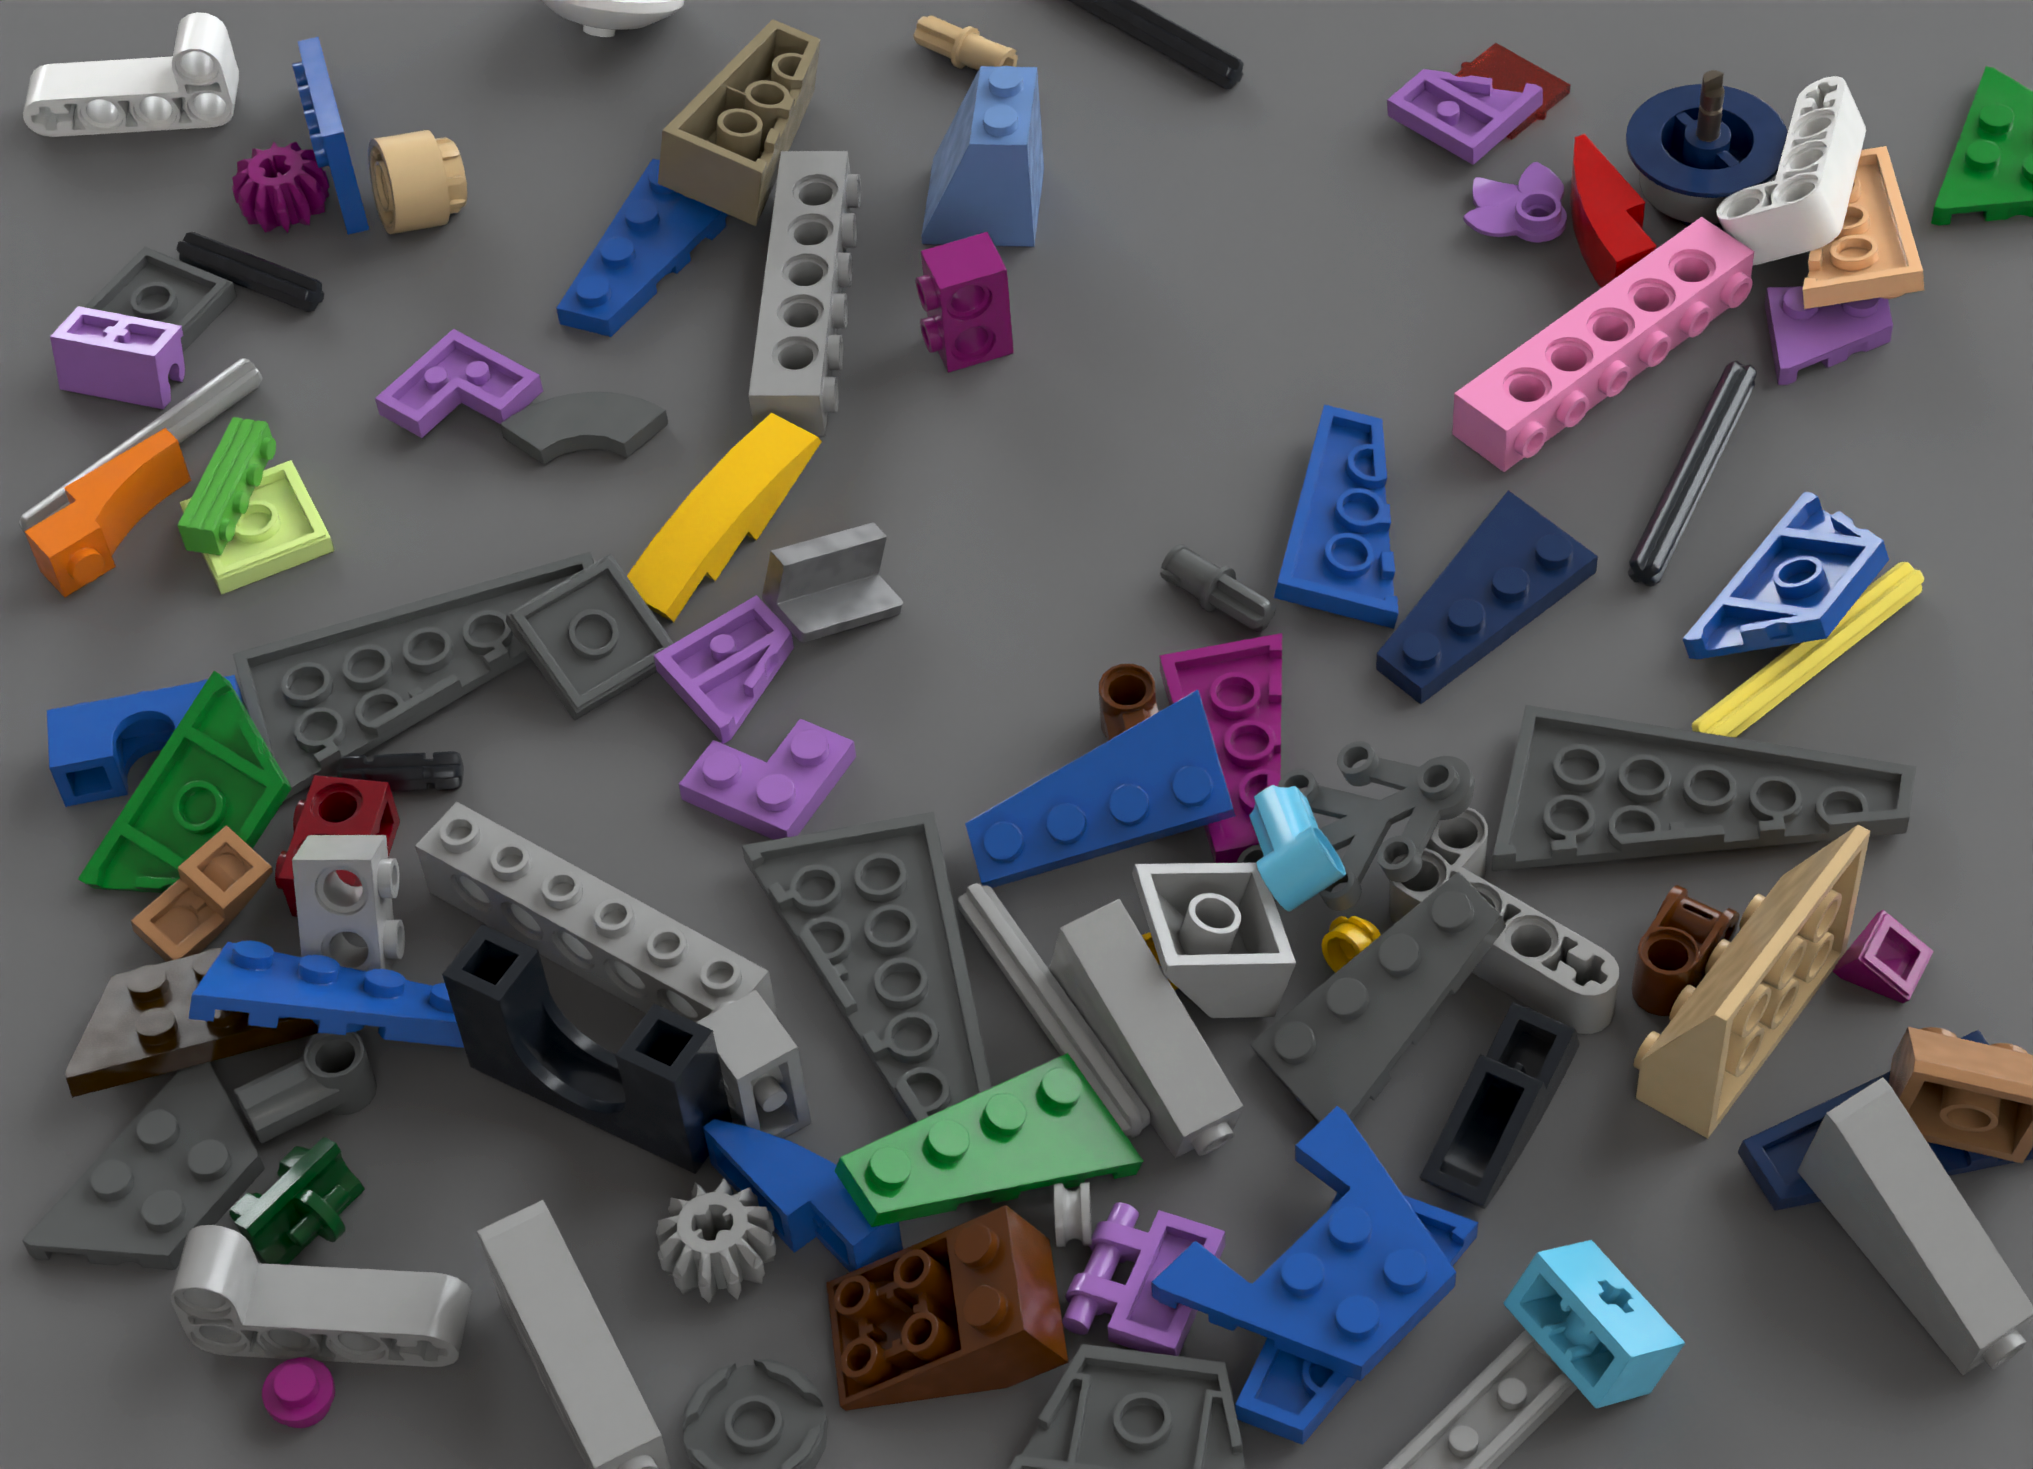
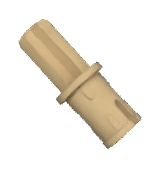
[913,16,1018,70]

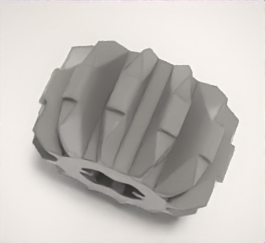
[656,1178,777,1304]

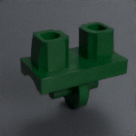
[229,1137,365,1265]

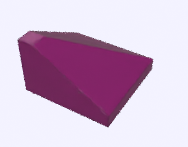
[1832,910,1934,1003]

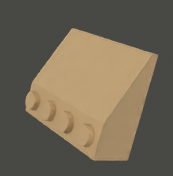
[1634,825,1870,1139]

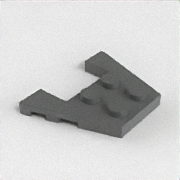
[1009,1344,1246,1469]

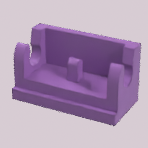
[50,306,185,409]

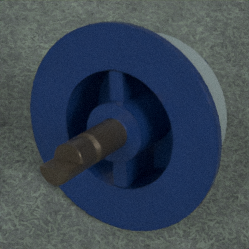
[1626,70,1788,226]

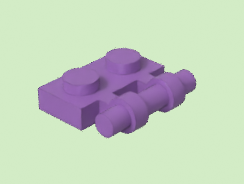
[1062,1202,1225,1356]

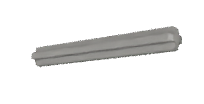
[19,358,262,533]
[957,883,1151,1139]

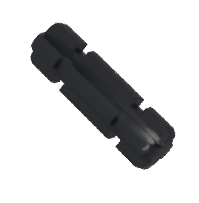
[337,751,464,792]

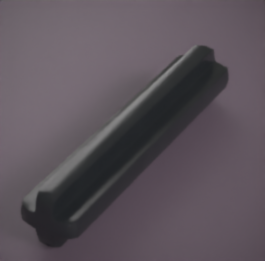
[176,232,325,312]

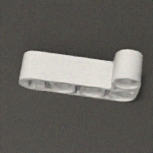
[23,12,239,137]
[1716,76,1866,265]

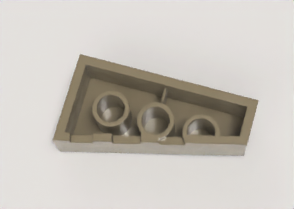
[658,19,821,226]

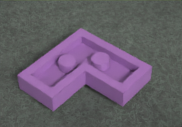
[375,329,543,438]
[679,719,856,840]

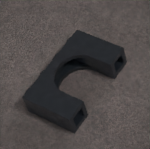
[442,924,732,1174]

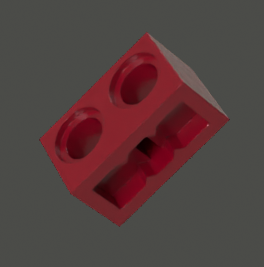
[275,775,400,917]

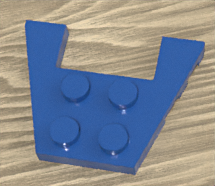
[1151,1106,1456,1381]

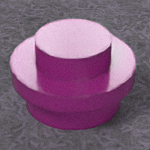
[262,1357,335,1428]

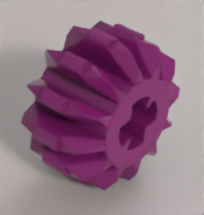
[232,141,330,233]

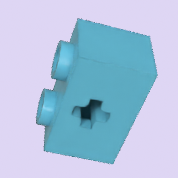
[1503,1240,1685,1409]

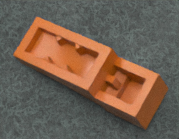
[24,428,191,598]

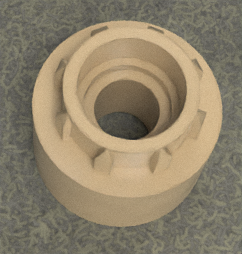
[368,130,467,235]

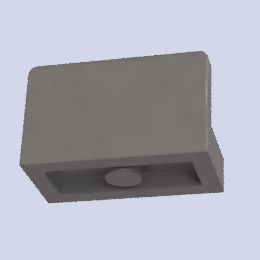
[762,522,903,642]

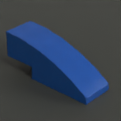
[703,1119,903,1272]

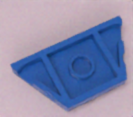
[1683,492,1889,660]

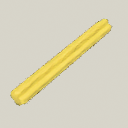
[1691,562,1924,738]

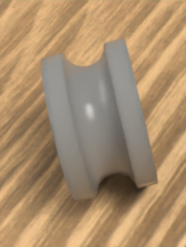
[1054,1182,1092,1248]

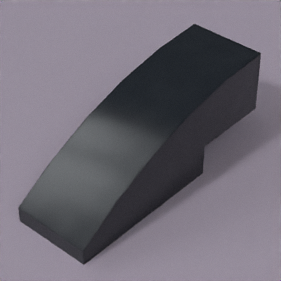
[1420,1002,1580,1209]

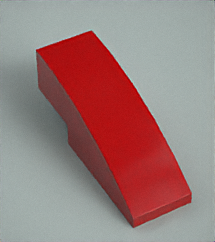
[1570,133,1657,288]

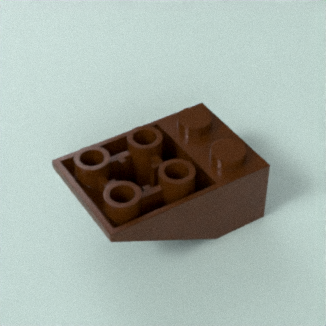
[826,1205,1069,1411]

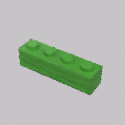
[178,417,276,556]

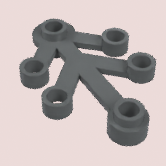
[1237,741,1475,911]

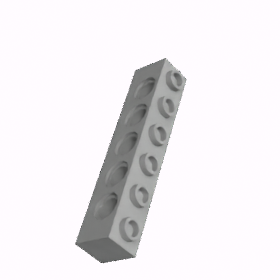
[749,151,861,436]
[415,802,777,1022]

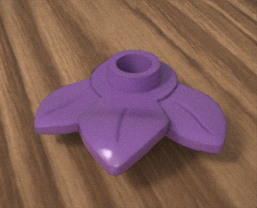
[1464,162,1567,243]

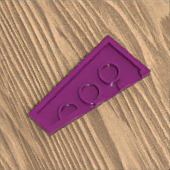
[1159,633,1282,863]

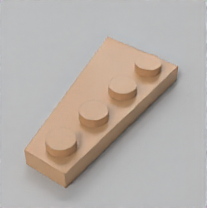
[1802,146,1924,309]

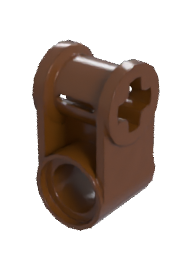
[1631,885,1740,1016]

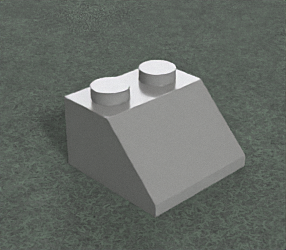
[1132,863,1296,1018]

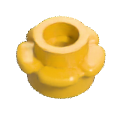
[1321,916,1381,972]

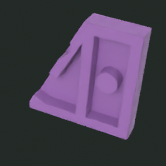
[1765,286,1893,385]

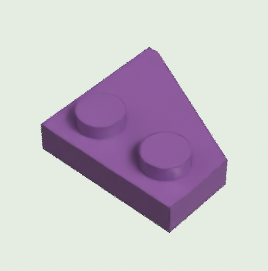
[1387,69,1543,165]
[654,595,794,744]

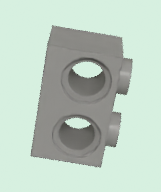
[292,835,405,972]

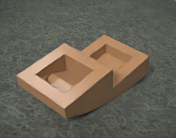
[131,825,273,962]

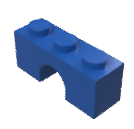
[47,675,247,807]

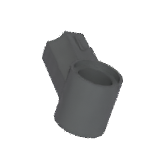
[234,1032,377,1144]

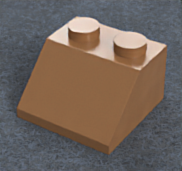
[1889,1027,2033,1164]

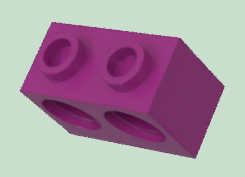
[915,232,1014,373]

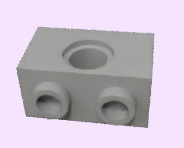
[696,990,812,1139]

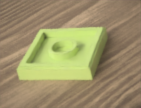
[179,460,334,595]

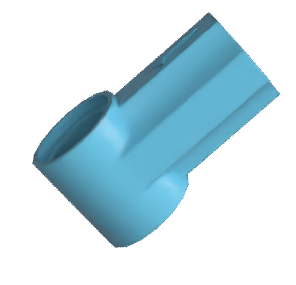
[1249,785,1346,912]

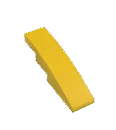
[627,413,822,622]

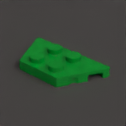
[1931,66,2033,226]
[78,671,292,893]

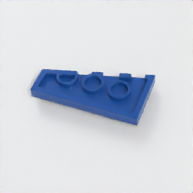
[292,37,370,235]
[556,159,729,337]
[1274,404,1399,629]

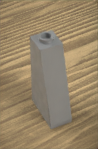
[1049,899,1244,1159]
[1797,1077,2033,1375]
[477,1200,671,1469]

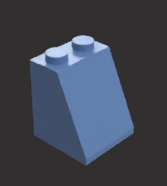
[921,66,1044,247]

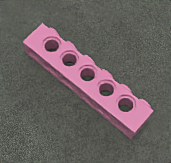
[1452,217,1754,472]

